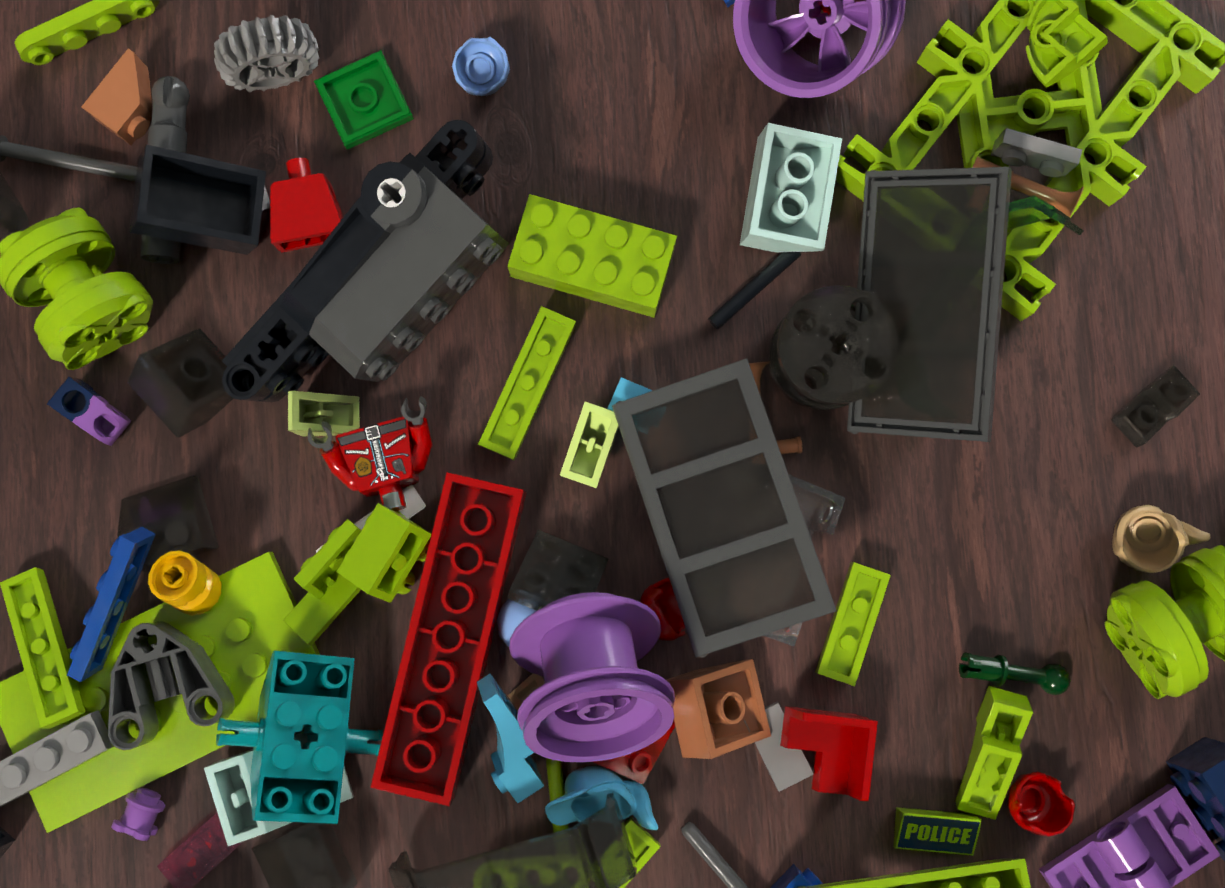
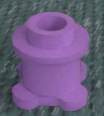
[111,788,166,841]

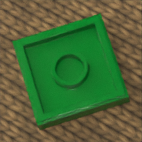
[314,50,414,150]

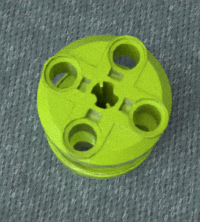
[0,207,153,370]
[1105,545,1225,699]

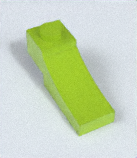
[955,686,1033,820]

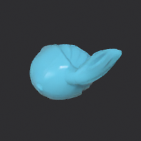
[545,766,659,830]

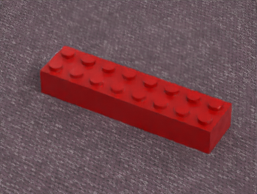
[370,472,527,806]

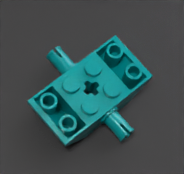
[216,651,383,824]

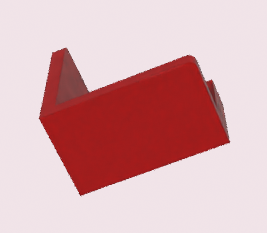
[780,706,878,802]

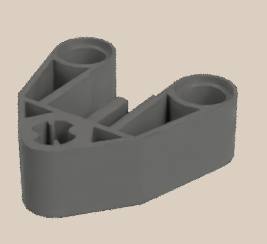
[108,621,235,750]

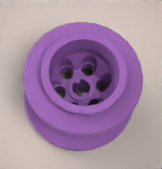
[509,592,675,762]

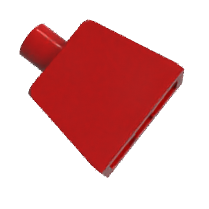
[270,158,344,253]

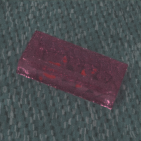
[157,813,246,888]

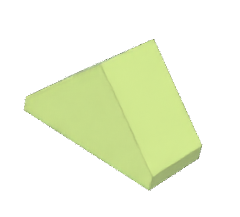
[288,391,360,437]
[560,401,618,488]

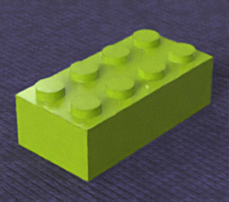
[507,194,677,318]

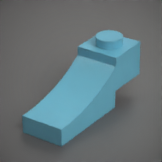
[477,674,544,803]

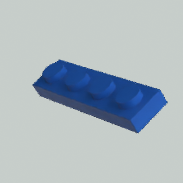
[67,527,156,682]

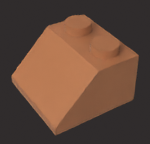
[666,659,771,759]

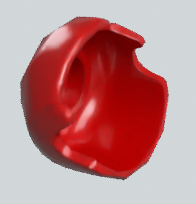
[640,578,686,641]
[1009,772,1075,836]

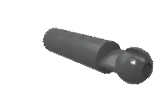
[140,76,190,264]

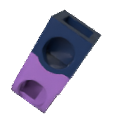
[47,377,131,446]

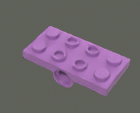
[1039,784,1220,888]

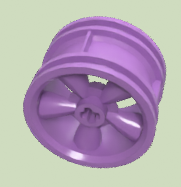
[733,0,906,98]

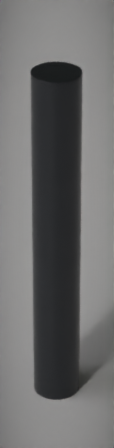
[708,252,801,330]

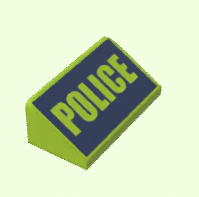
[894,807,981,856]

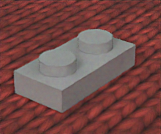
[991,128,1082,177]

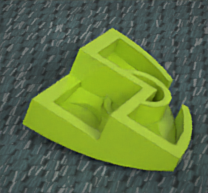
[1026,0,1108,88]

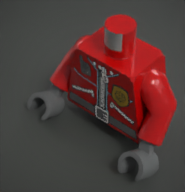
[308,396,432,511]

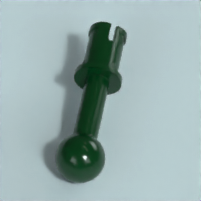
[959,652,1071,695]

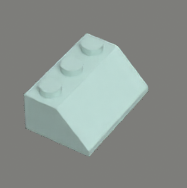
[740,123,842,252]

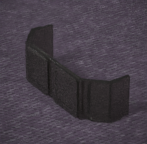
[388,793,637,888]

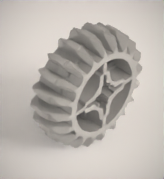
[214,15,319,92]

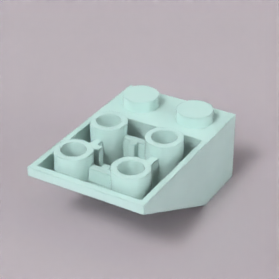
[204,731,354,846]

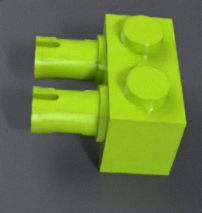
[336,503,431,603]

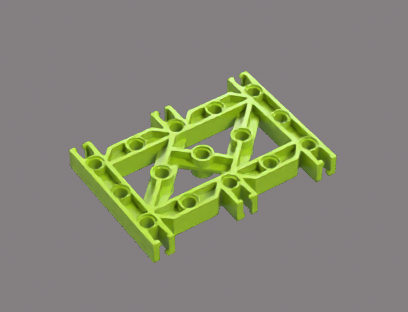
[835,0,1225,321]

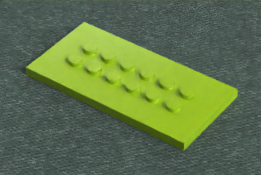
[0,552,320,833]

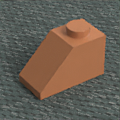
[81,48,153,146]

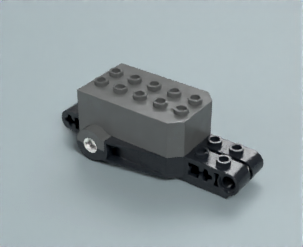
[222,120,509,403]

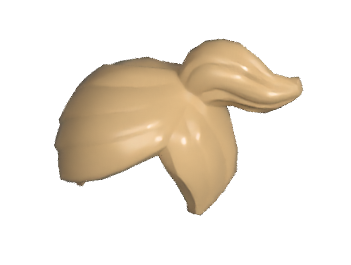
[1112,505,1210,573]

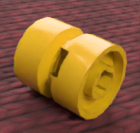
[148,550,222,616]

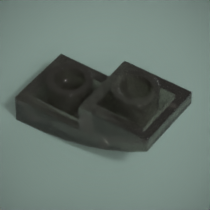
[1111,366,1200,448]

